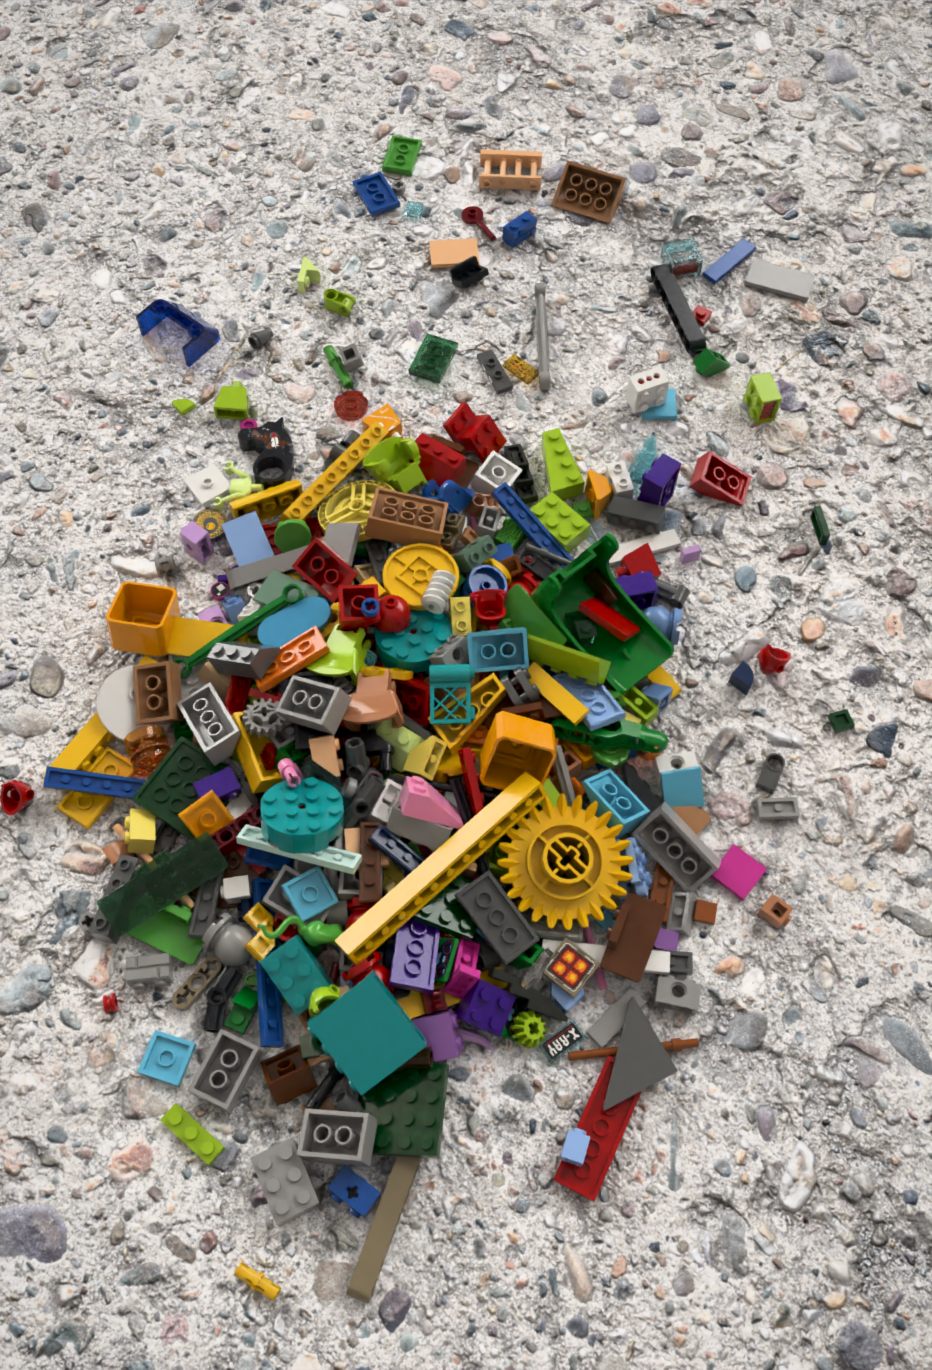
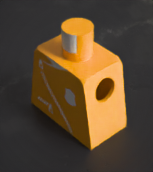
[362,403,403,439]

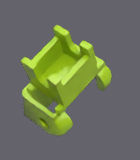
[362,437,427,494]
[305,624,372,686]

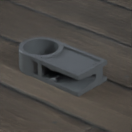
[755,753,785,794]

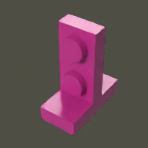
[443,938,481,999]

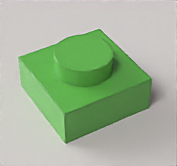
[571,499,594,519]

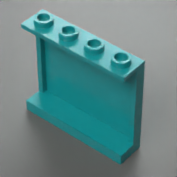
[307,970,427,1096]

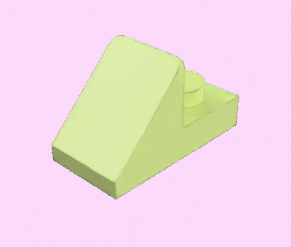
[297,257,321,293]

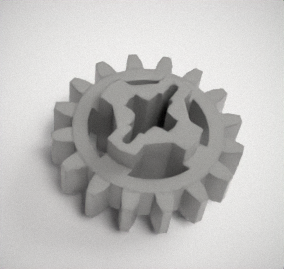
[242,698,286,738]

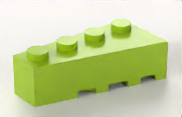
[541,428,585,500]

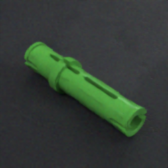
[323,345,354,389]

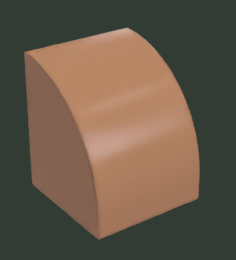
[102,840,138,868]

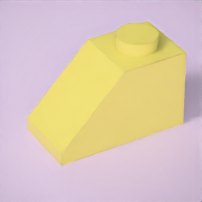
[403,735,447,781]

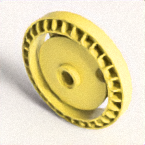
[318,480,395,542]

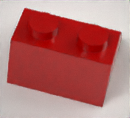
[337,584,381,631]

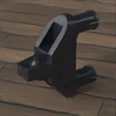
[339,723,395,778]

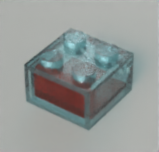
[660,238,703,279]

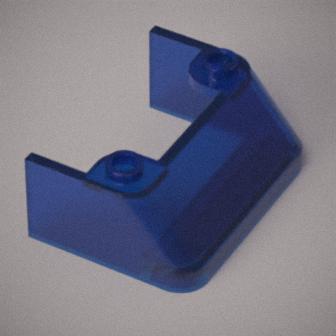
[136,299,220,367]

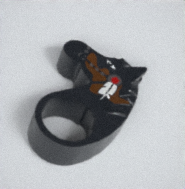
[238,417,294,491]

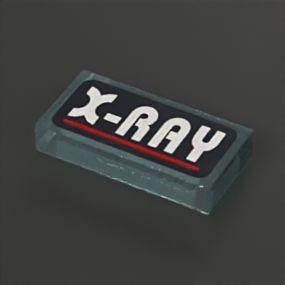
[538,1020,586,1064]

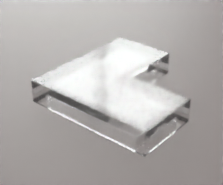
[515,948,553,990]

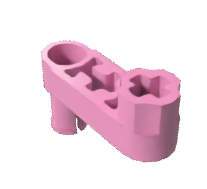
[278,758,306,787]

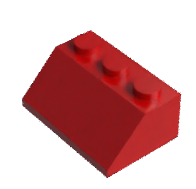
[409,433,466,487]

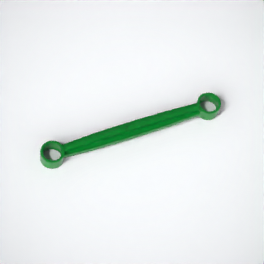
[172,584,304,679]

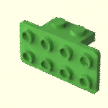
[497,584,567,645]
[123,895,205,966]

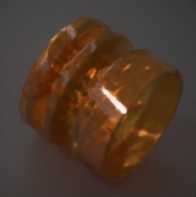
[124,725,171,776]

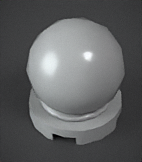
[201,912,254,967]

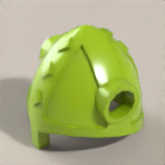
[309,984,340,1018]

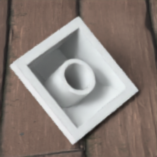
[471,451,522,494]

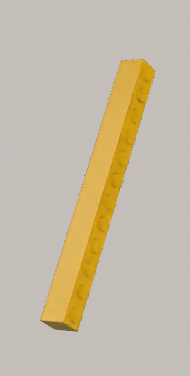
[334,771,547,965]

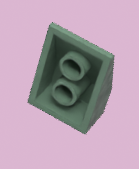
[252,570,323,612]

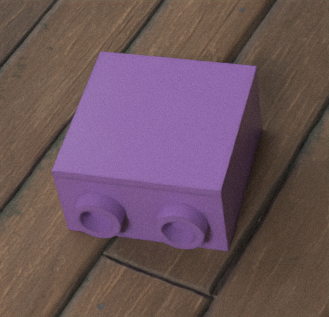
[411,1008,464,1062]

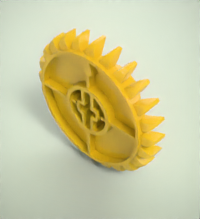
[497,793,634,931]

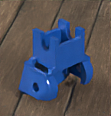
[420,480,475,519]

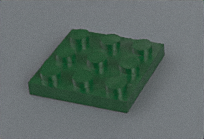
[411,875,476,942]

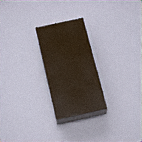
[583,567,620,606]

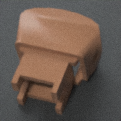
[342,669,404,732]

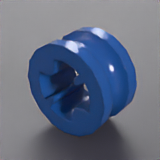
[361,598,379,618]

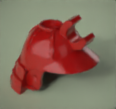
[469,589,508,631]

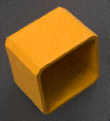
[106,581,181,657]
[480,711,557,790]

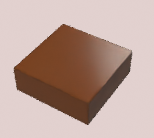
[693,899,718,925]

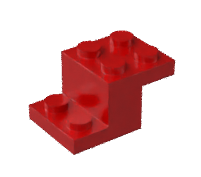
[443,402,507,463]

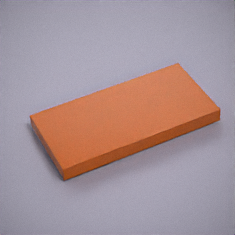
[254,626,330,693]

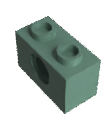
[452,535,498,572]

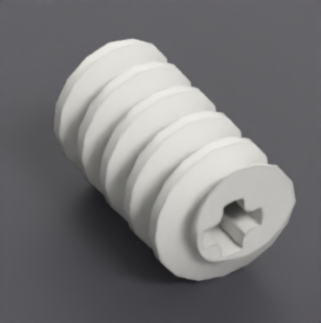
[421,570,456,614]

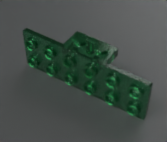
[97,832,229,937]

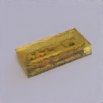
[503,354,539,385]

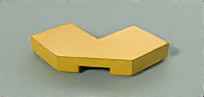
[243,902,275,962]

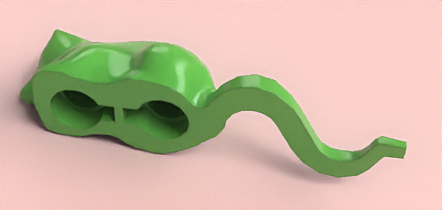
[257,916,343,948]

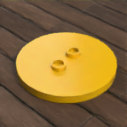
[383,543,459,611]

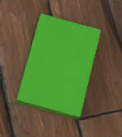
[382,135,422,176]

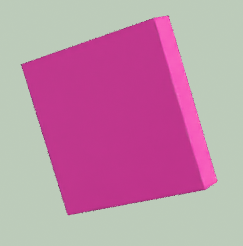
[710,844,767,901]

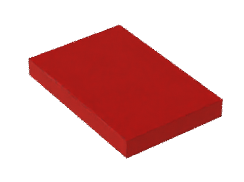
[577,597,642,641]

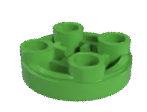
[274,519,311,552]

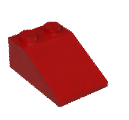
[689,451,752,506]
[292,537,358,603]
[391,675,430,726]

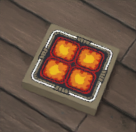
[540,938,600,999]

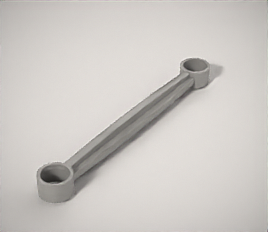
[535,283,550,390]

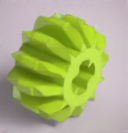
[510,1010,548,1049]

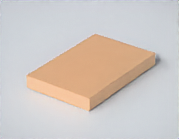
[429,238,479,269]

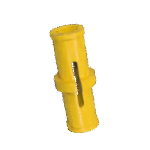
[234,1262,281,1301]

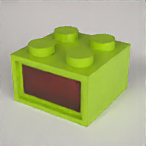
[743,372,782,424]

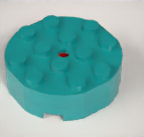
[374,609,452,674]
[261,777,344,854]

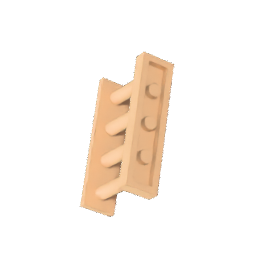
[479,149,542,190]

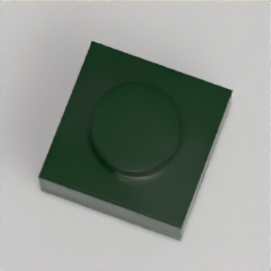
[828,709,855,734]

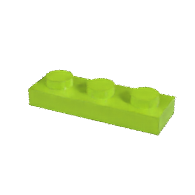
[160,1103,225,1166]

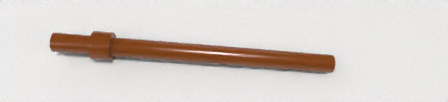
[568,1038,699,1061]

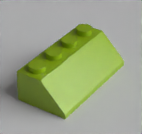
[527,634,611,686]

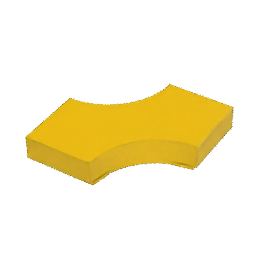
[360,666,414,680]

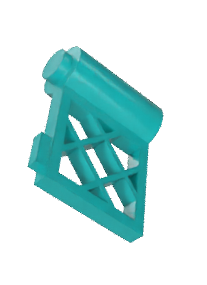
[429,664,475,725]

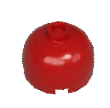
[374,595,411,634]

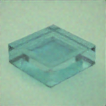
[405,201,423,218]

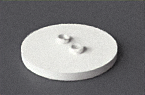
[96,665,172,743]

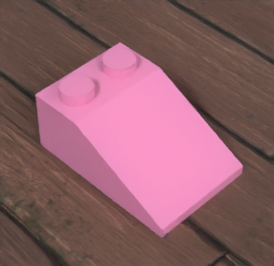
[399,776,463,829]

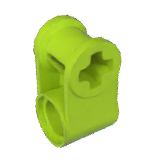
[324,288,356,316]

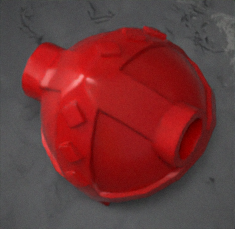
[757,644,791,674]
[0,780,34,815]

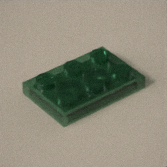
[408,333,458,384]

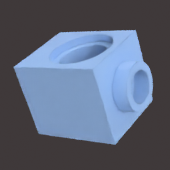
[559,1128,590,1167]

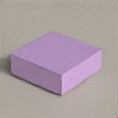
[679,545,701,564]

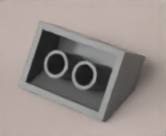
[206,641,281,680]

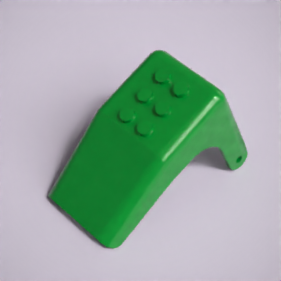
[530,533,674,694]

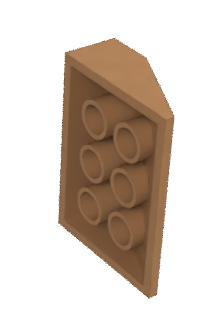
[551,160,627,224]
[365,487,448,547]

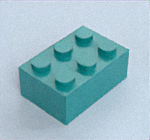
[260,934,335,1016]

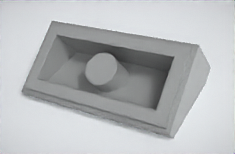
[666,892,696,936]

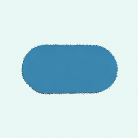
[257,596,332,647]

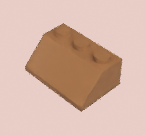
[133,661,184,725]

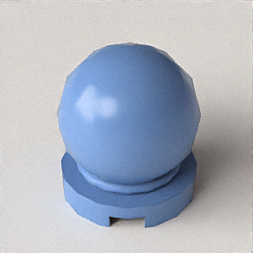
[642,606,682,645]

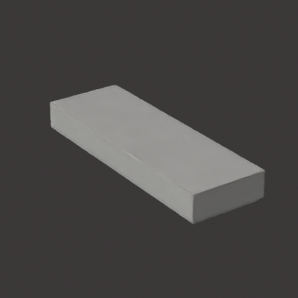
[586,987,647,1048]

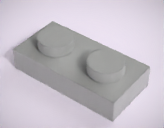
[756,797,800,820]

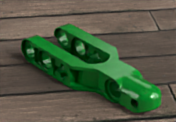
[550,716,668,753]

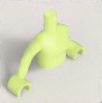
[213,461,264,511]

